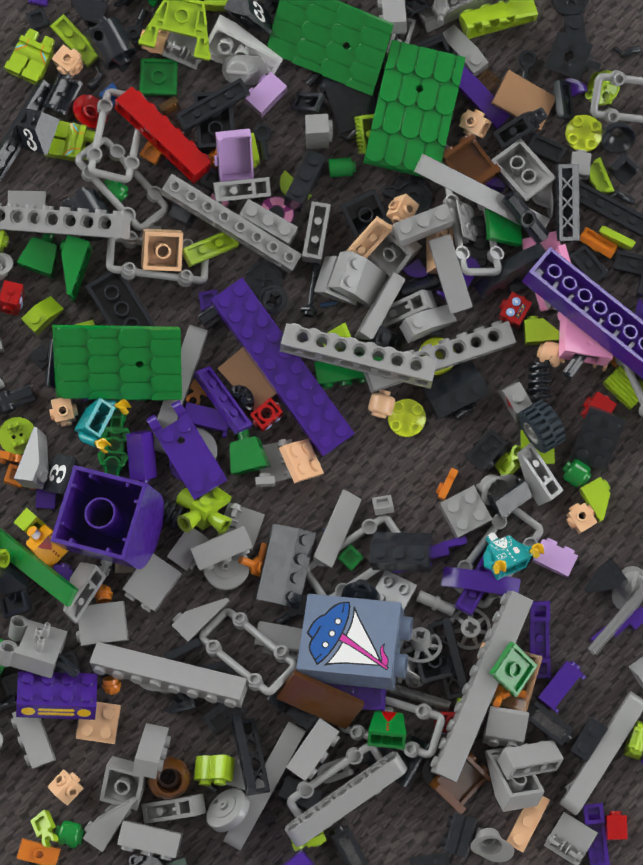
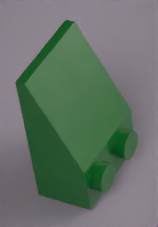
[60,235,93,303]

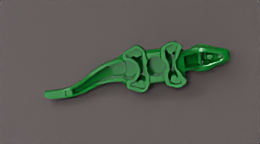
[97,399,130,476]

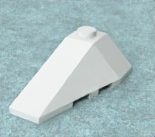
[208,15,283,74]

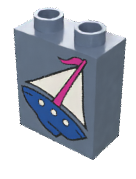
[296,594,413,690]

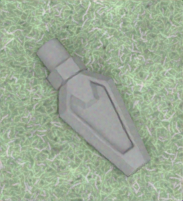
[431,0,450,25]

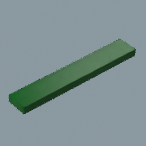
[0,528,78,606]

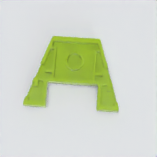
[138,0,211,62]

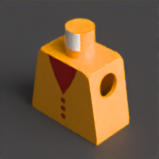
[26,524,68,568]

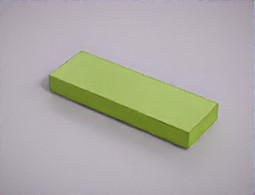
[50,14,98,68]
[182,232,239,267]

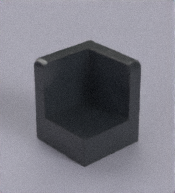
[608,153,640,185]

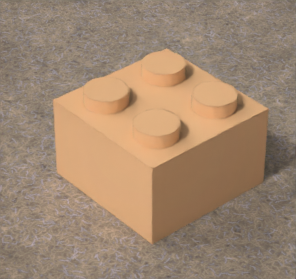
[141,229,183,271]

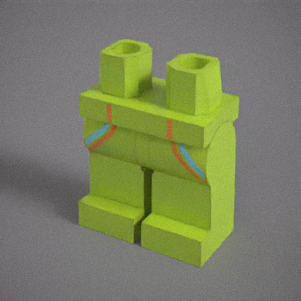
[4,28,55,85]
[43,121,95,161]

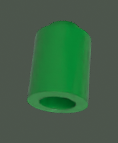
[328,157,356,178]

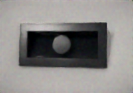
[400,274,439,298]

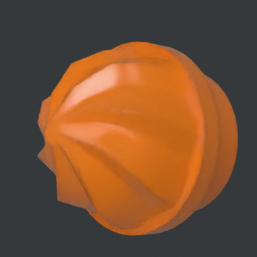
[94,584,113,604]
[102,675,121,695]

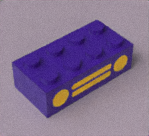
[16,671,97,720]

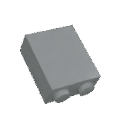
[123,554,182,613]
[75,601,129,647]

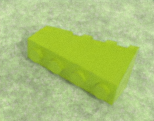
[459,0,538,39]

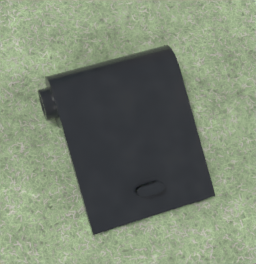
[319,78,377,133]

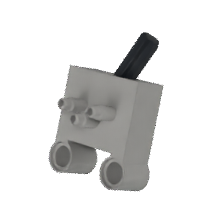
[0,615,80,678]

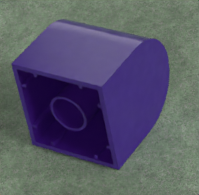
[50,465,164,569]

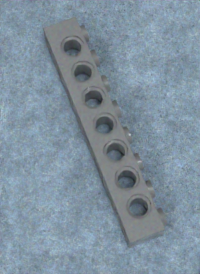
[160,174,302,273]
[0,203,131,239]
[364,320,516,393]
[280,323,437,389]

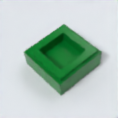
[337,544,364,571]

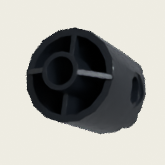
[84,16,137,70]
[62,186,111,241]

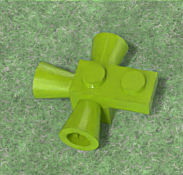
[176,487,232,534]

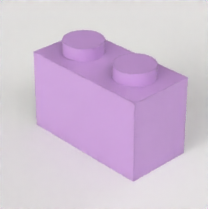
[245,72,287,118]
[532,538,578,578]

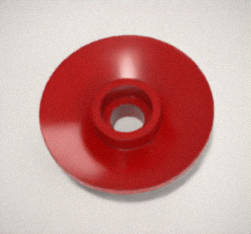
[73,95,108,129]

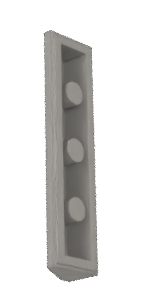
[417,0,493,33]
[428,234,473,314]
[354,272,405,340]
[313,490,362,568]
[254,621,302,652]

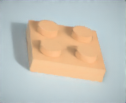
[279,439,324,483]
[76,702,121,744]

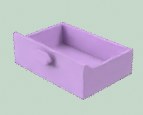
[214,129,254,182]

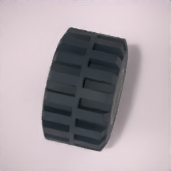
[519,400,566,453]

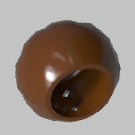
[147,757,191,800]

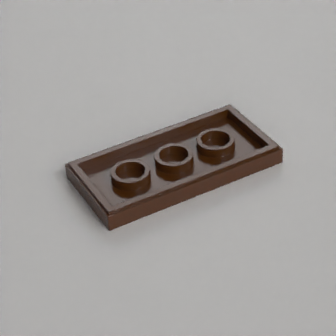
[276,670,365,729]

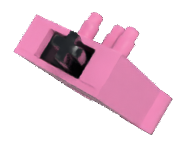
[557,311,613,379]

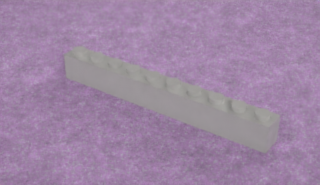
[430,591,533,782]

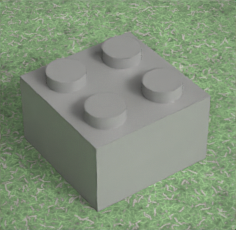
[439,485,492,538]

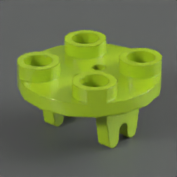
[585,70,620,106]
[0,417,34,455]

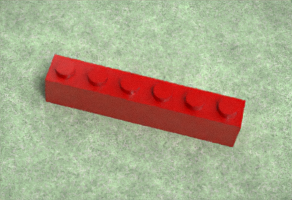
[115,87,211,184]

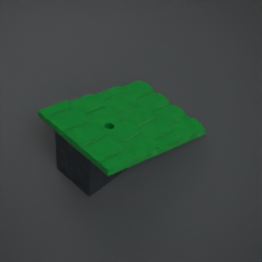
[267,0,394,96]
[363,40,466,178]
[52,325,182,400]

